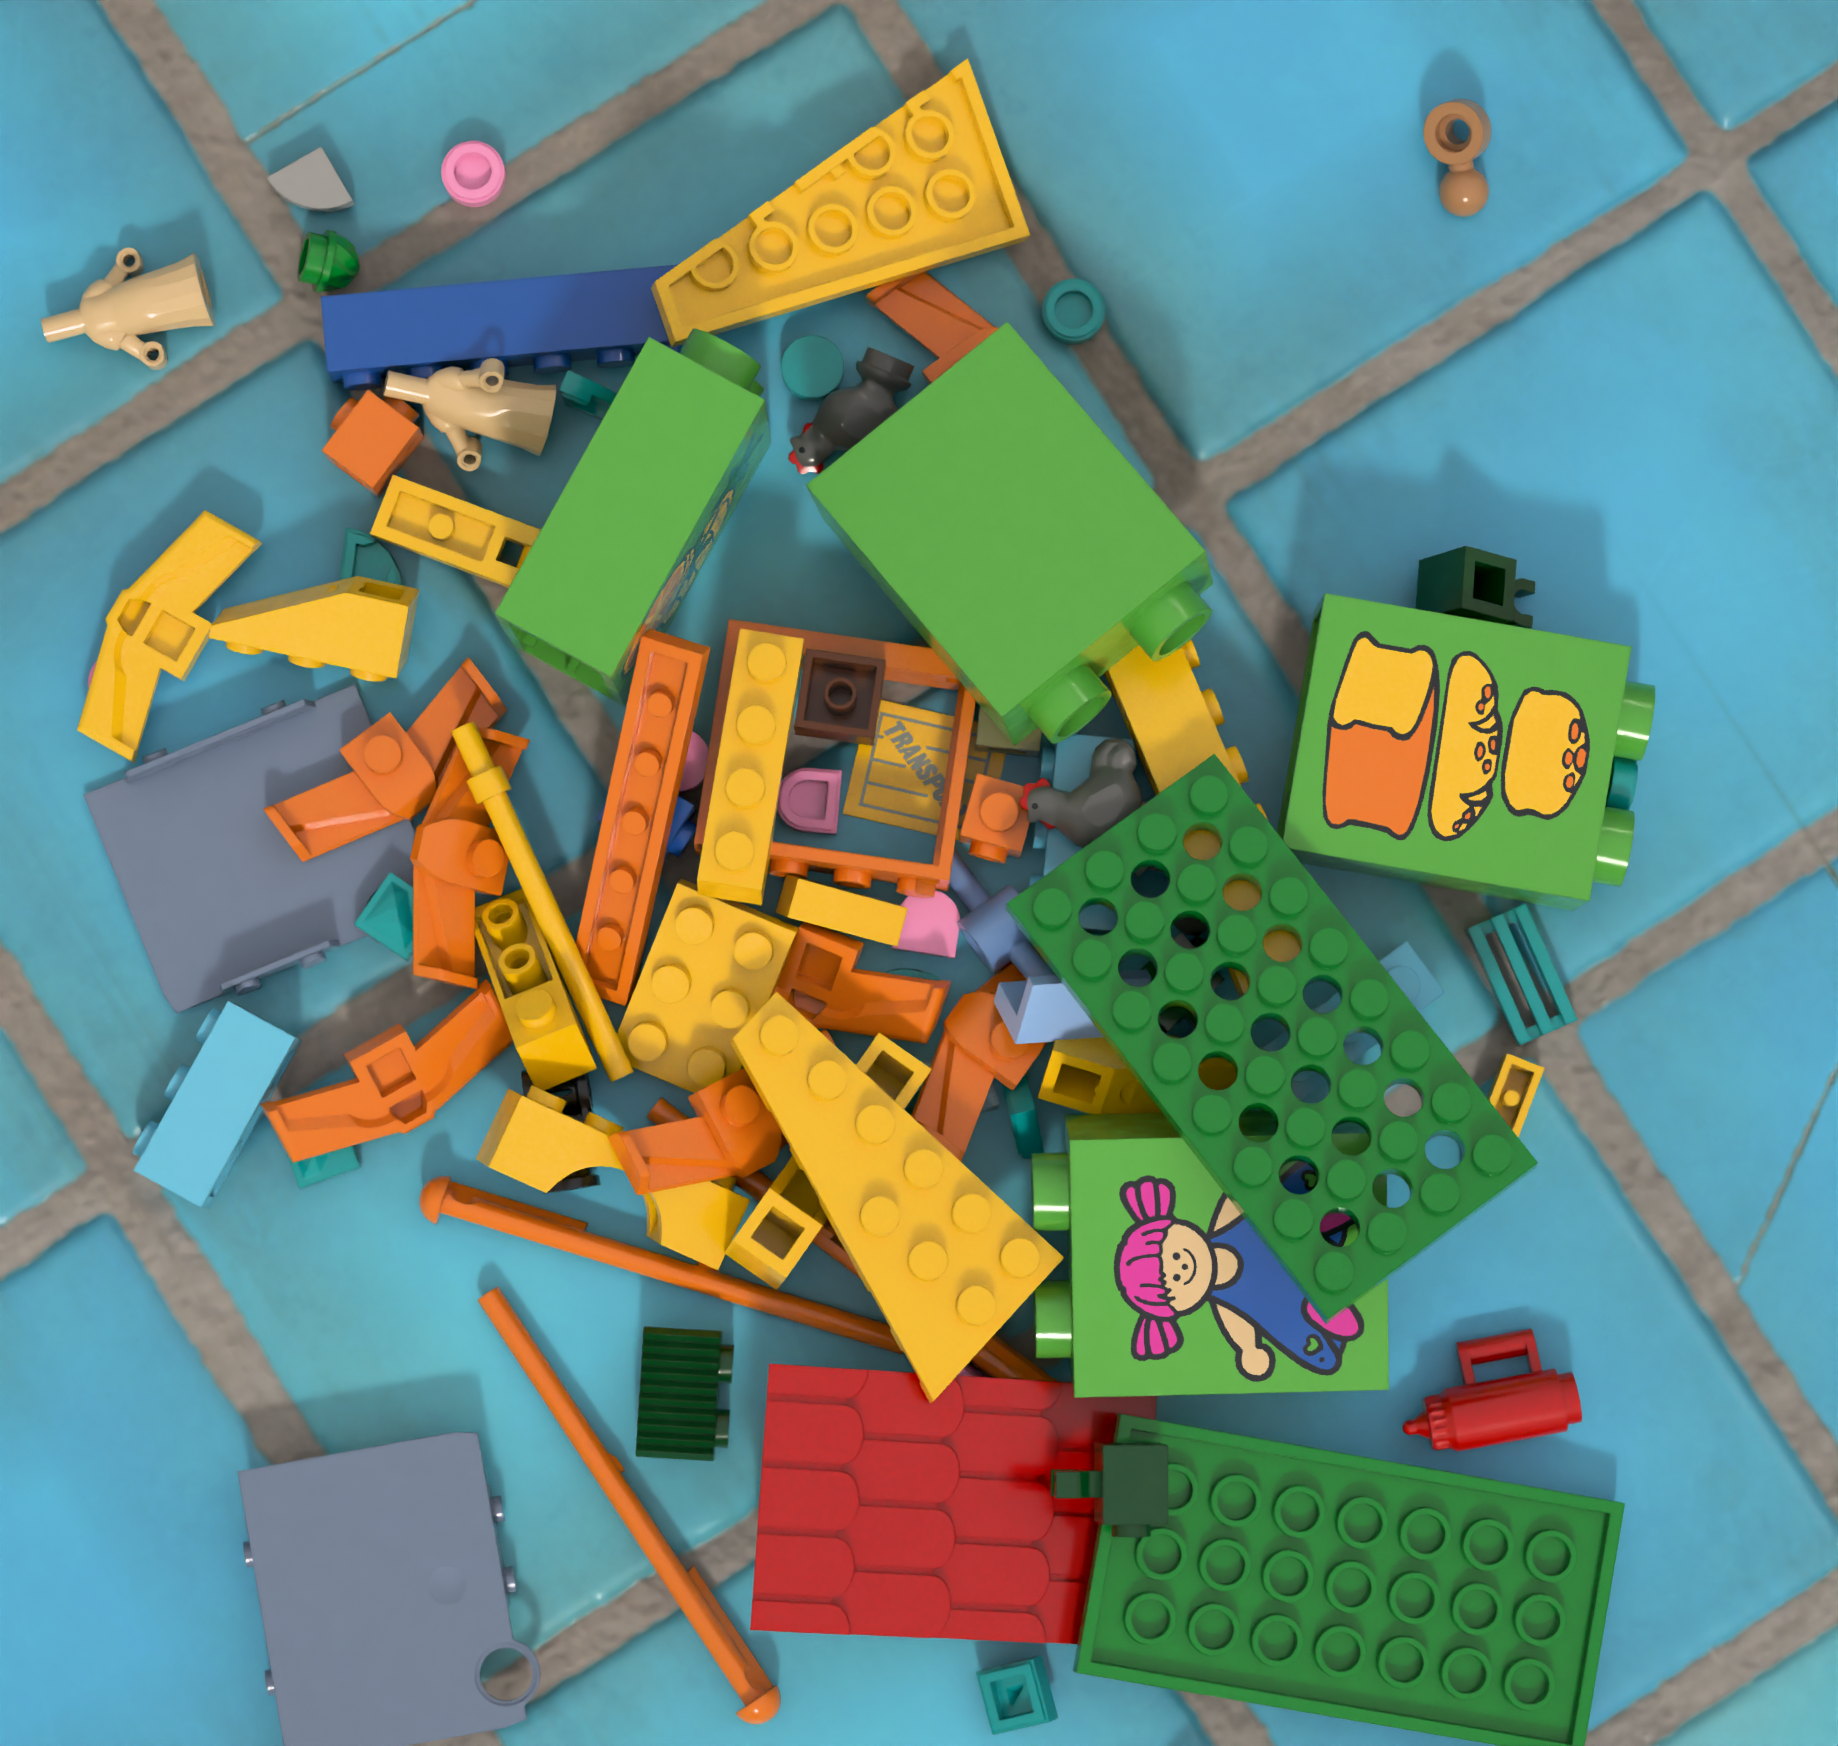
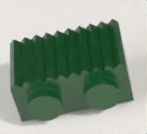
[636,1326,734,1461]

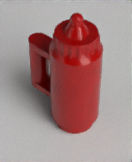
[1402,1329,1582,1452]

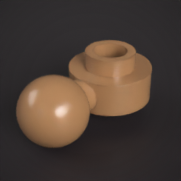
[1423,99,1491,217]

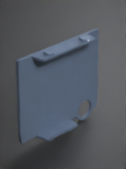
[84,684,415,1014]
[237,1432,541,1746]

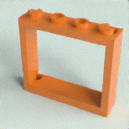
[694,619,976,898]

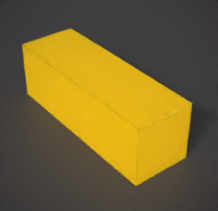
[776,874,908,947]
[1487,1053,1545,1137]

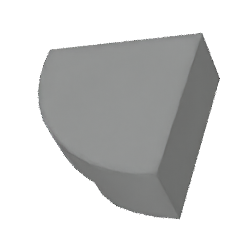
[266,147,355,213]

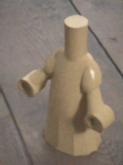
[41,248,215,370]
[383,358,557,471]

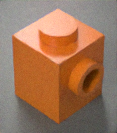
[322,390,424,498]
[959,773,1030,864]

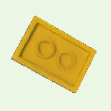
[617,878,799,1093]

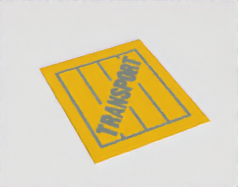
[842,700,1006,841]

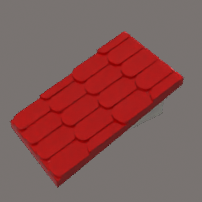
[750,1363,1157,1644]

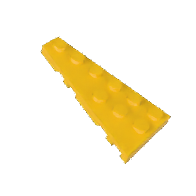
[651,58,1030,348]
[730,992,1064,1404]

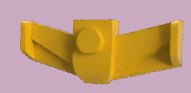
[77,510,262,763]

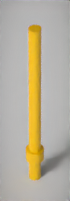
[451,721,634,1082]

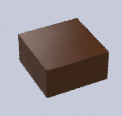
[794,648,886,746]

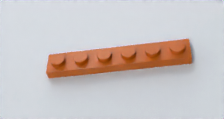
[566,628,711,1006]

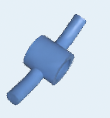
[949,849,1056,980]

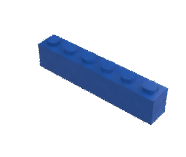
[321,264,684,391]

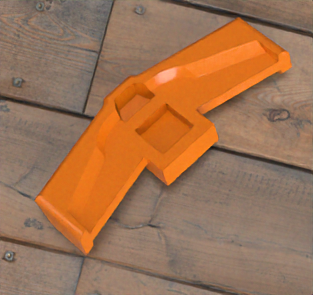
[866,271,1000,385]
[263,657,507,862]
[410,727,530,989]
[771,922,952,1044]
[911,946,1047,1162]
[260,979,513,1163]
[607,1029,836,1195]

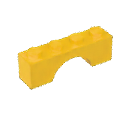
[697,628,804,905]
[724,1033,932,1290]
[476,1085,750,1270]

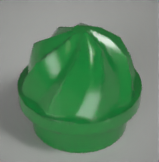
[297,229,360,293]

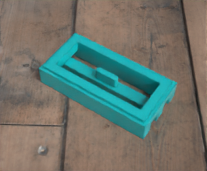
[1465,903,1578,1046]

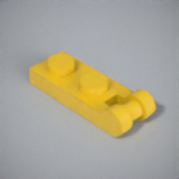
[370,475,541,588]

